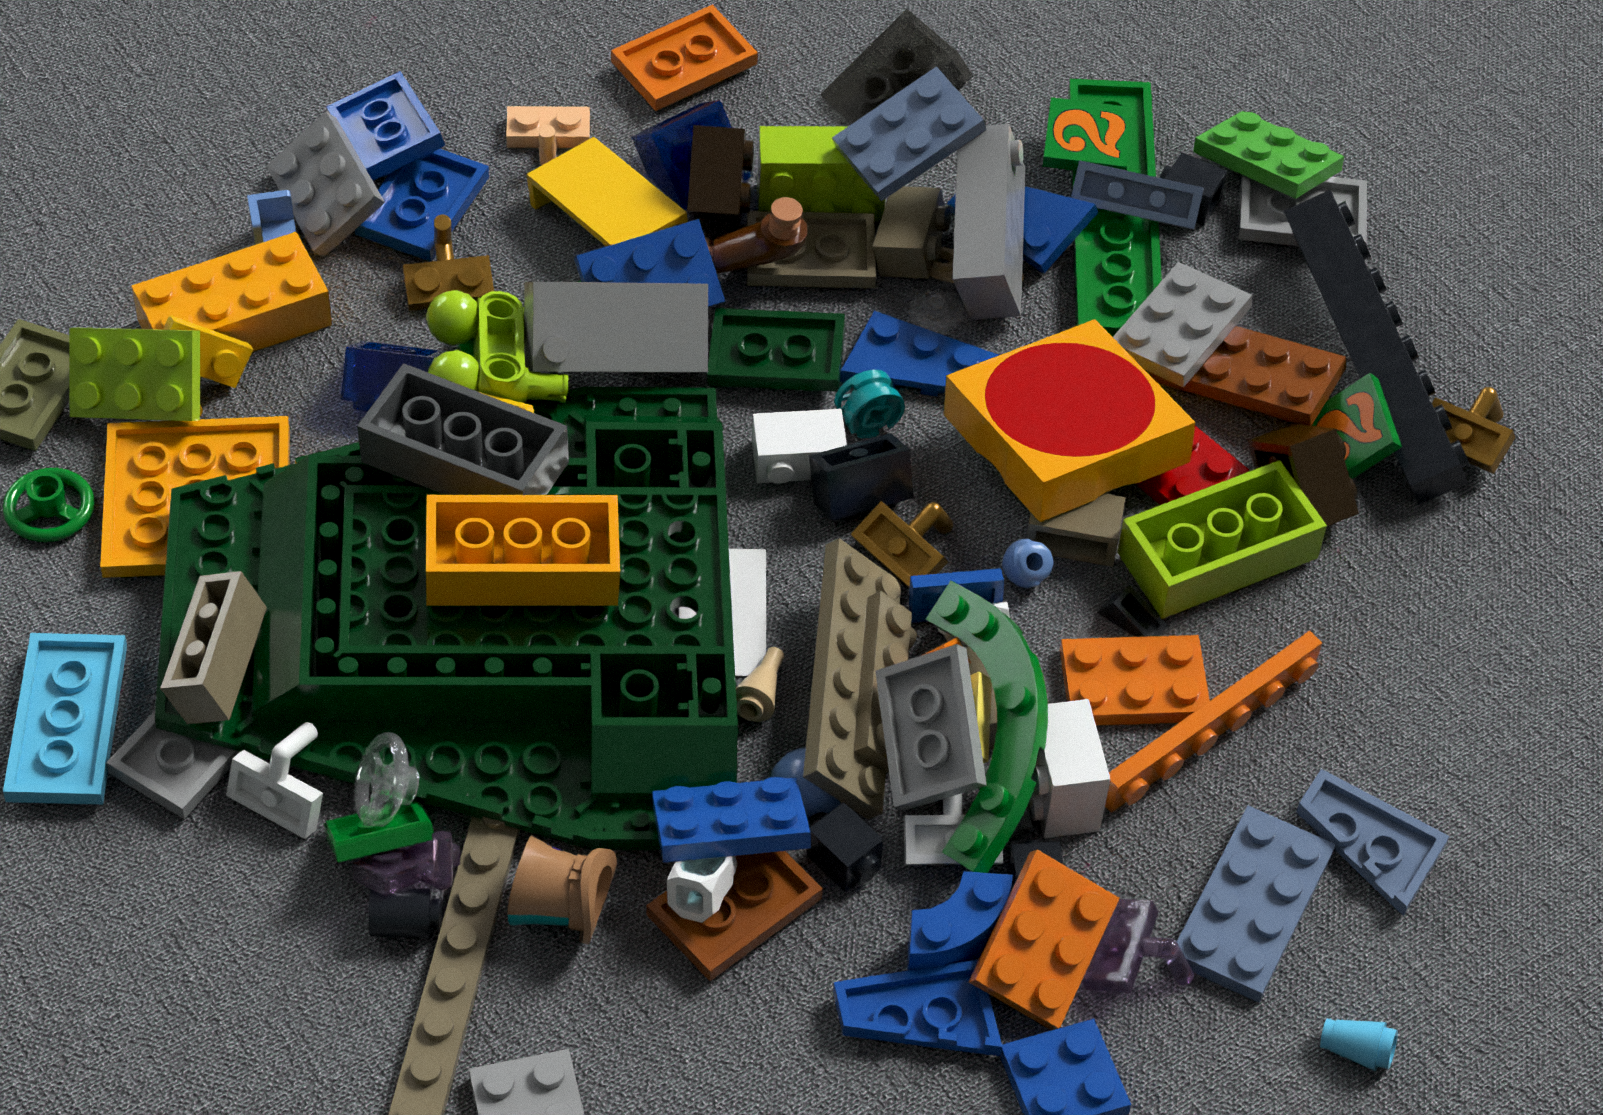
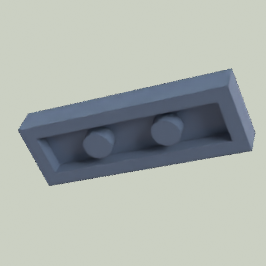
[1071,160,1204,229]

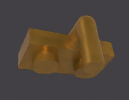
[403,214,494,311]
[1432,387,1515,474]
[850,501,953,588]

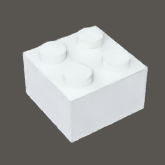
[1029,699,1110,838]

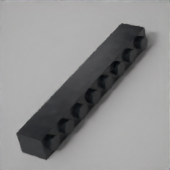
[1284,189,1469,505]

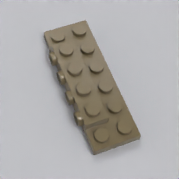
[803,538,917,820]

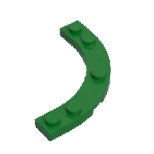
[926,580,1048,873]

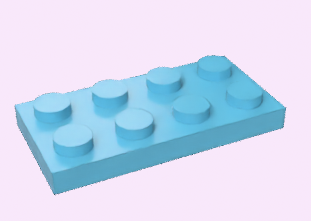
[3,633,127,805]

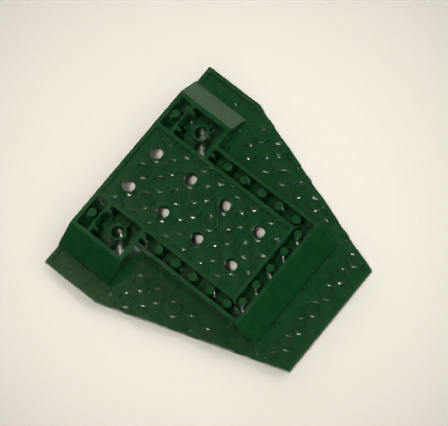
[154,387,738,850]

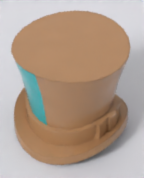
[507,836,617,945]

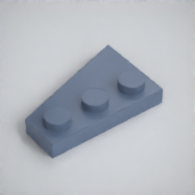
[1296,769,1450,916]

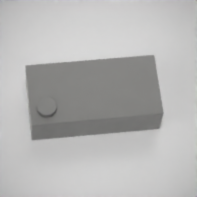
[953,124,1025,320]
[524,282,708,372]

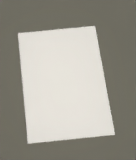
[679,549,766,676]

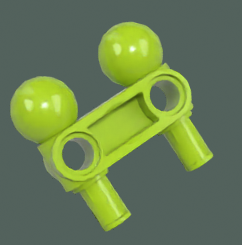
[426,290,568,403]

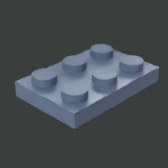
[832,66,987,201]

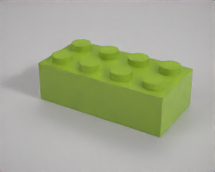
[1117,460,1327,619]

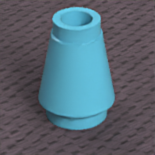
[1320,1018,1398,1071]

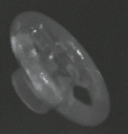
[354,732,419,828]

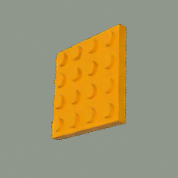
[100,416,290,578]

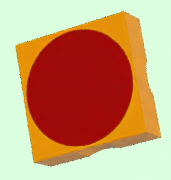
[944,319,1196,522]

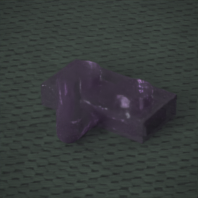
[352,831,460,896]
[1081,899,1194,993]

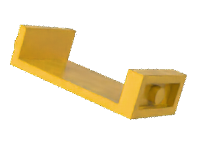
[527,137,688,246]

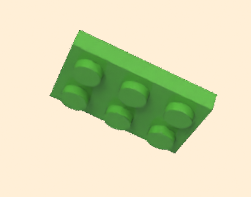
[1193,111,1344,199]

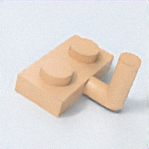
[506,106,590,166]

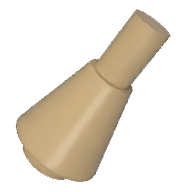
[736,647,784,722]

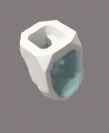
[667,856,737,923]

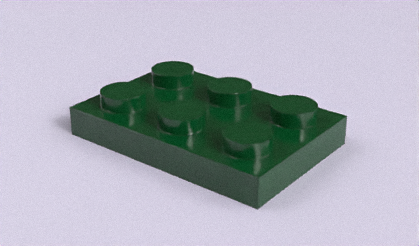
[707,308,845,391]

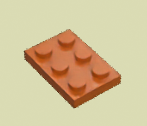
[611,4,758,111]
[1060,635,1210,726]
[968,849,1120,1030]

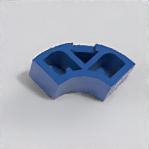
[907,871,1013,971]

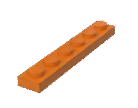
[1105,631,1323,813]

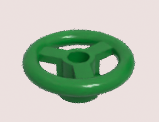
[2,468,95,542]

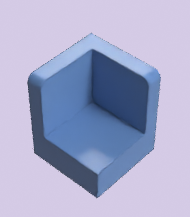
[247,190,296,245]

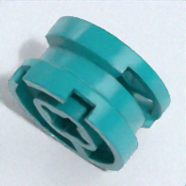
[834,370,905,438]

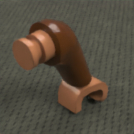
[705,197,808,274]

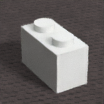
[752,409,847,484]

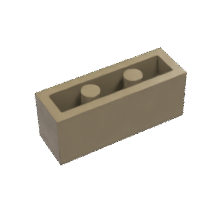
[160,571,267,724]

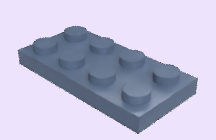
[1169,805,1336,1003]

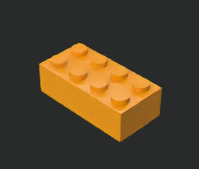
[131,232,332,352]
[426,495,620,606]

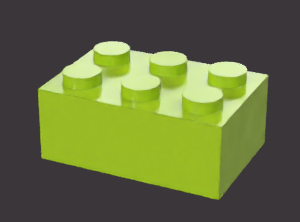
[757,126,886,222]

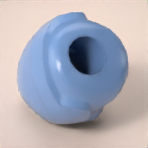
[1002,538,1053,588]

